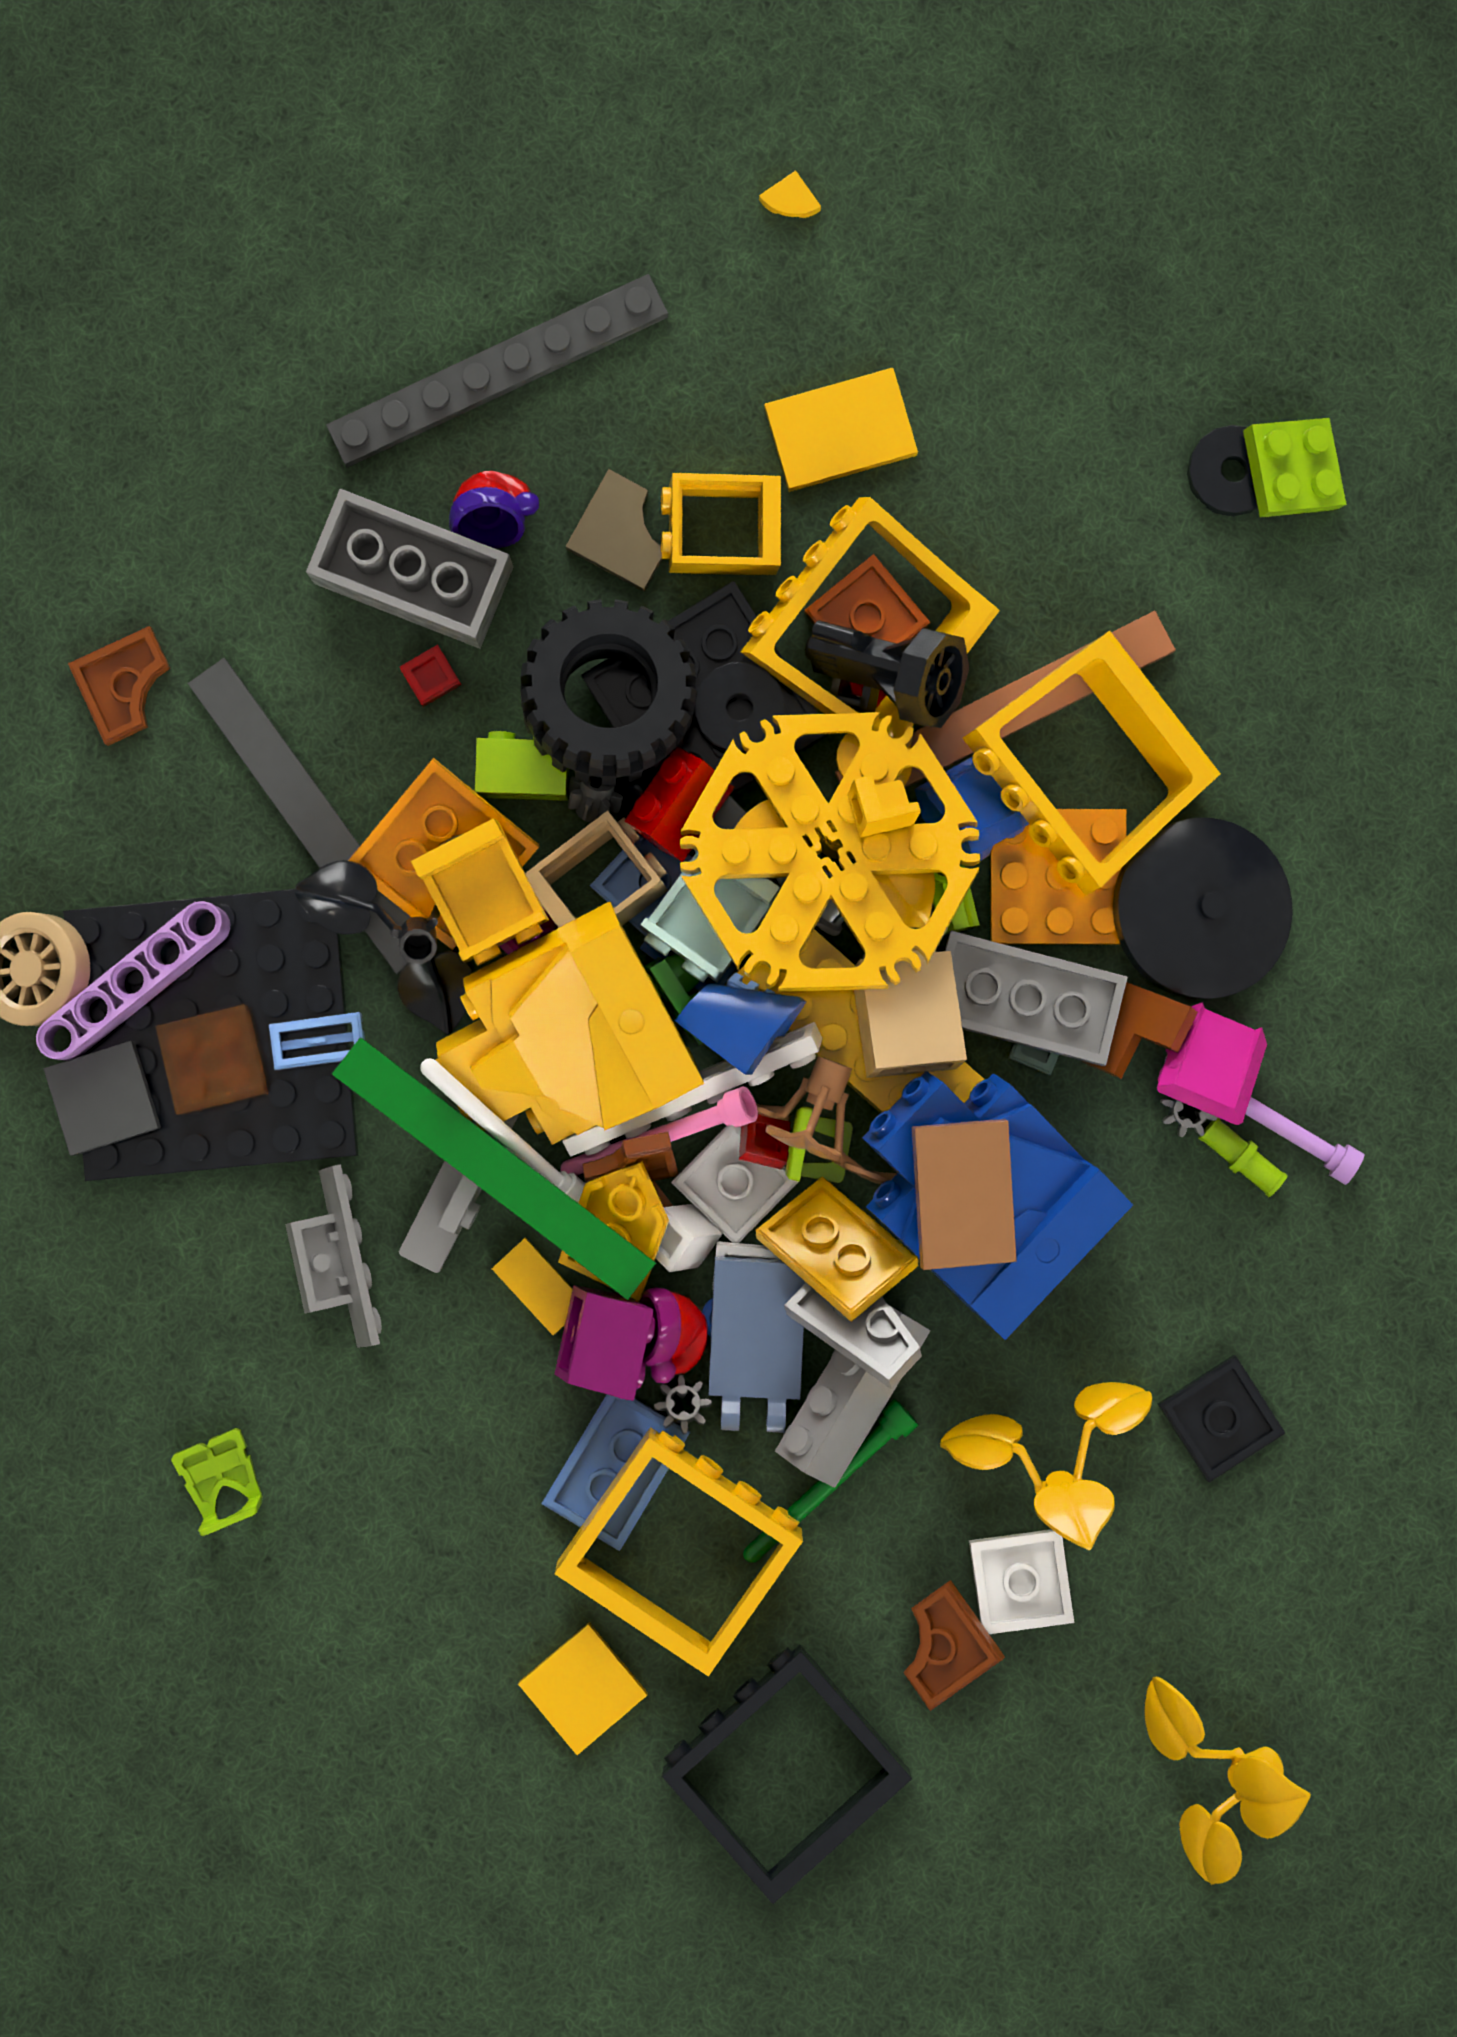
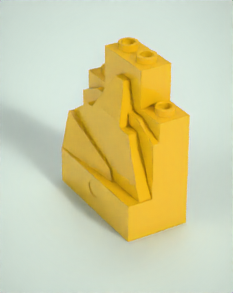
[435,901,705,1145]

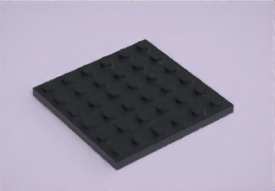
[63,889,358,1181]

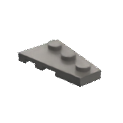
[784,1283,922,1389]

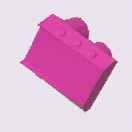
[1157,1002,1267,1125]

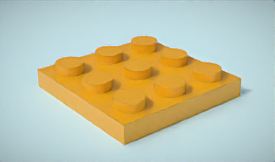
[348,758,539,950]
[990,809,1126,945]

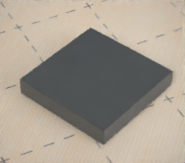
[43,1041,161,1156]

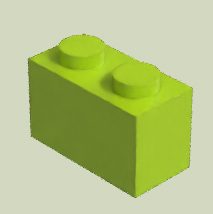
[475,731,569,801]

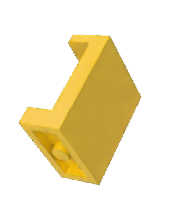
[411,818,549,966]

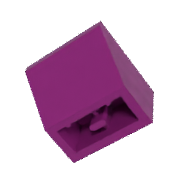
[554,1285,655,1401]

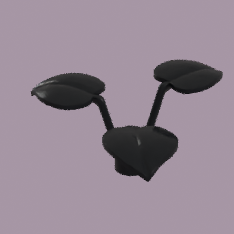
[294,833,472,1034]

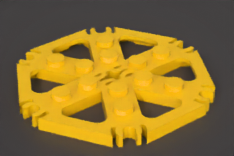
[680,712,980,992]

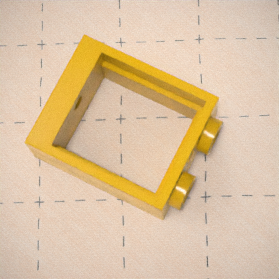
[661,473,781,575]

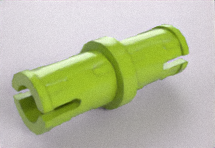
[1198,1118,1288,1197]

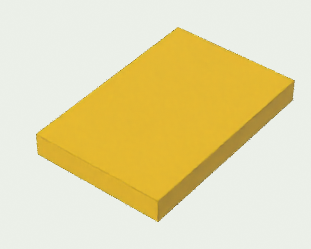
[764,368,918,492]
[755,1176,918,1322]

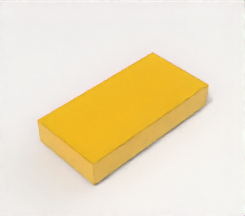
[492,1237,573,1335]

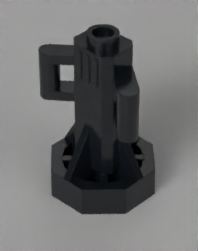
[805,620,970,728]

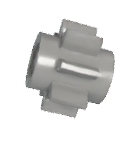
[1160,1099,1218,1137]
[654,1375,712,1435]

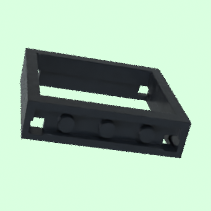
[662,1645,912,1904]

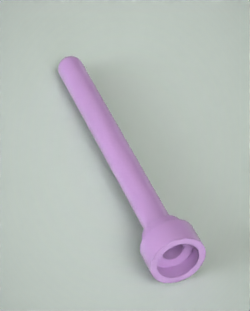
[1165,1056,1365,1185]

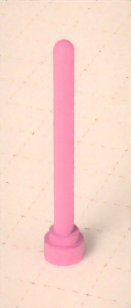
[560,1086,758,1176]

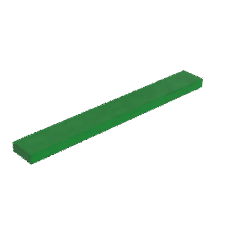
[332,1037,656,1300]

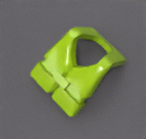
[785,1107,853,1183]
[171,1428,263,1536]

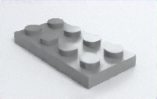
[944,931,1128,1066]

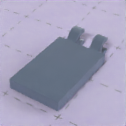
[708,1257,806,1433]

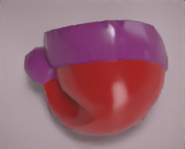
[640,1288,708,1384]

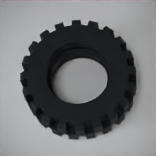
[520,599,697,785]

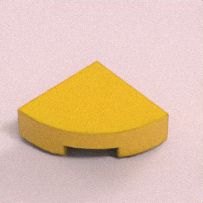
[759,170,821,218]

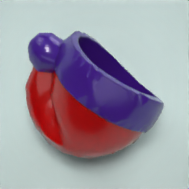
[449,471,539,548]

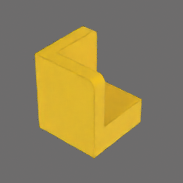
[847,775,921,838]

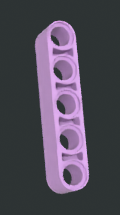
[36,901,230,1061]

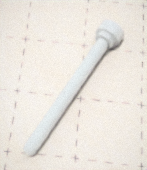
[420,1058,585,1203]

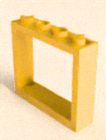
[555,1427,803,1676]

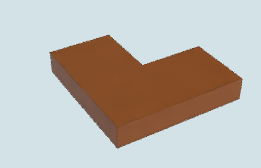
[1080,982,1198,1079]

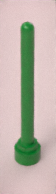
[743,1398,919,1563]

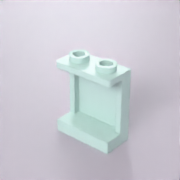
[640,849,780,983]

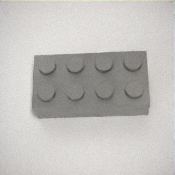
[306,489,514,649]

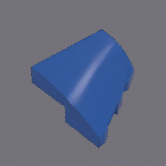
[675,984,807,1075]

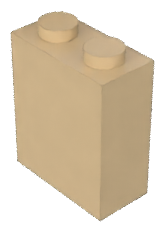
[854,949,967,1078]

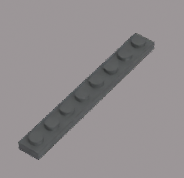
[326,274,668,468]

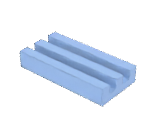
[269,1012,365,1070]

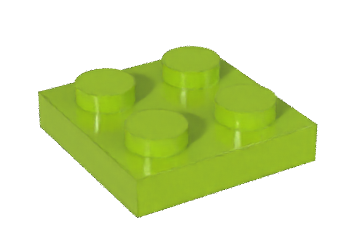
[1243,418,1347,518]

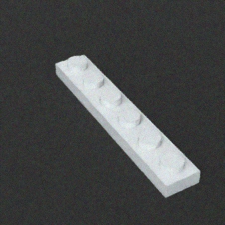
[562,1022,822,1157]

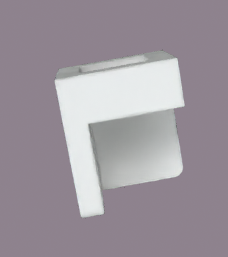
[656,1204,723,1272]

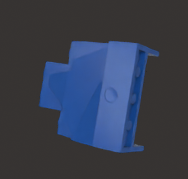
[862,1071,1133,1340]

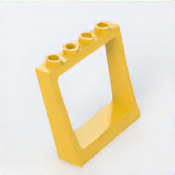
[741,497,1000,731]
[962,631,1221,896]

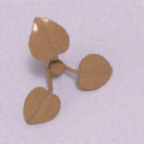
[732,1056,897,1185]

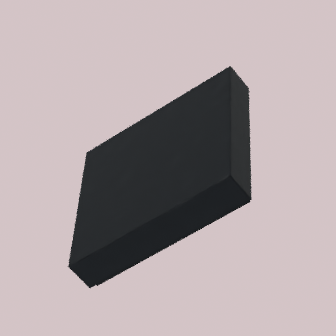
[1158,1355,1285,1482]

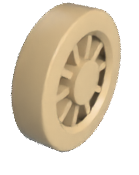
[0,912,90,1027]

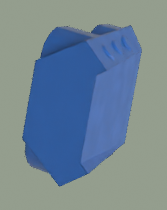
[914,757,1029,861]

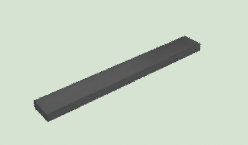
[187,658,412,975]

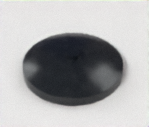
[1113,818,1293,999]

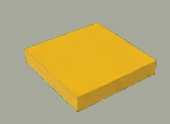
[518,1622,648,1755]

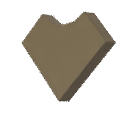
[565,469,663,592]

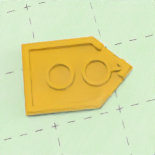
[558,1161,669,1301]

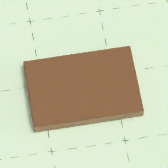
[912,1119,1017,1270]

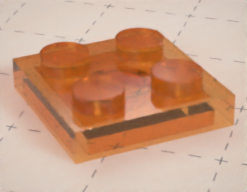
[155,1004,269,1115]

